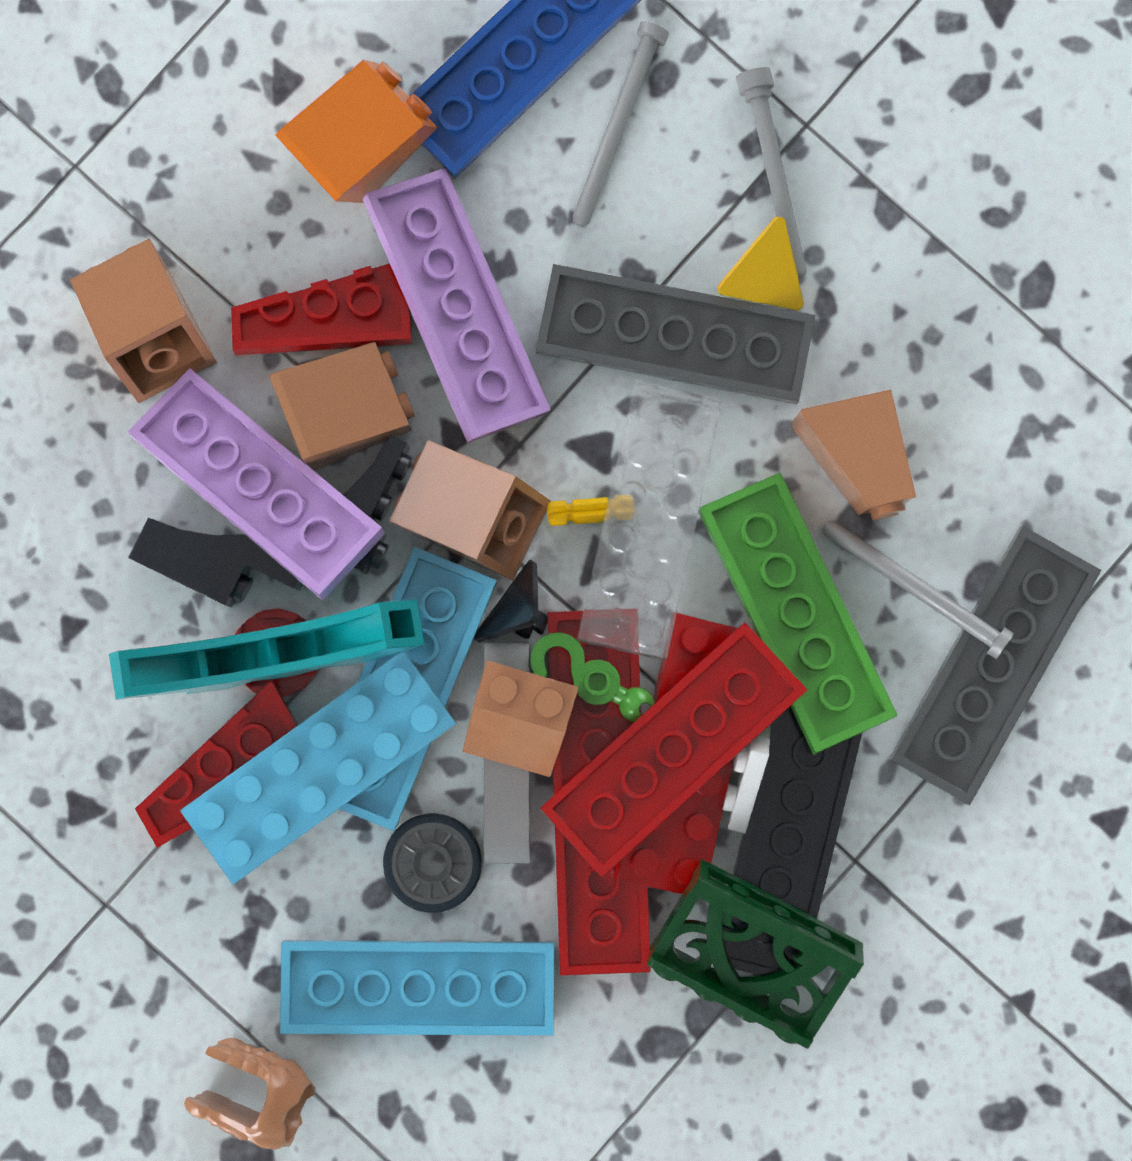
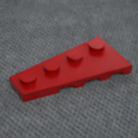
[231,263,412,356]
[135,679,299,848]

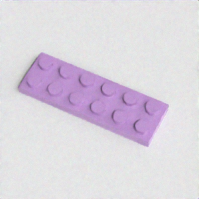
[362,168,551,444]
[128,368,385,600]

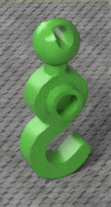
[530,633,655,723]

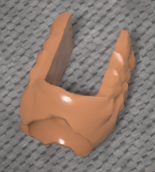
[184,1038,316,1150]

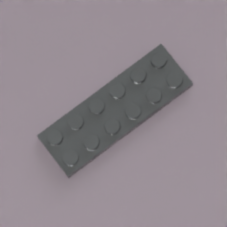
[536,264,816,404]
[888,526,1102,805]

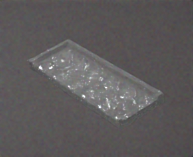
[577,380,722,661]

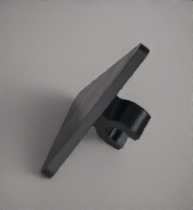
[474,560,548,643]

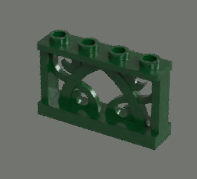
[647,859,864,1049]

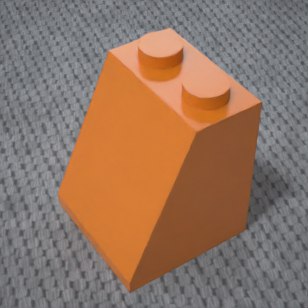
[275,60,437,203]

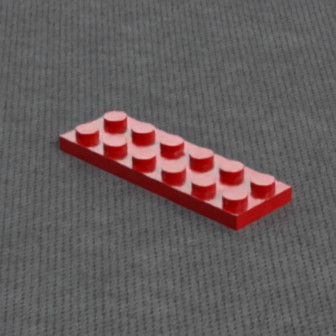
[613,613,737,894]
[540,622,807,878]

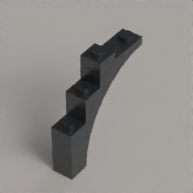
[128,435,413,608]

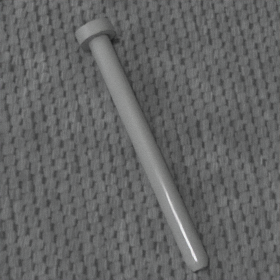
[573,21,669,227]
[822,521,1015,660]

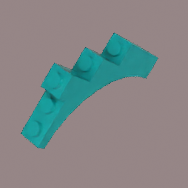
[109,599,424,700]

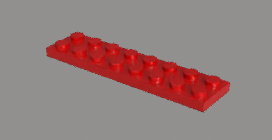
[547,609,651,976]

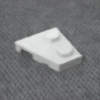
[722,724,771,833]

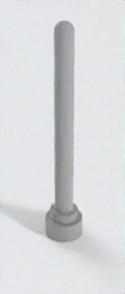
[736,67,806,279]

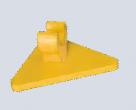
[717,216,804,310]

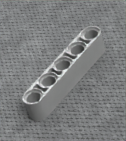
[484,642,530,864]

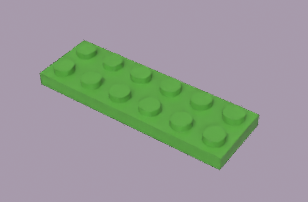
[698,472,898,755]

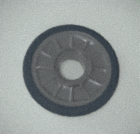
[383,813,482,913]

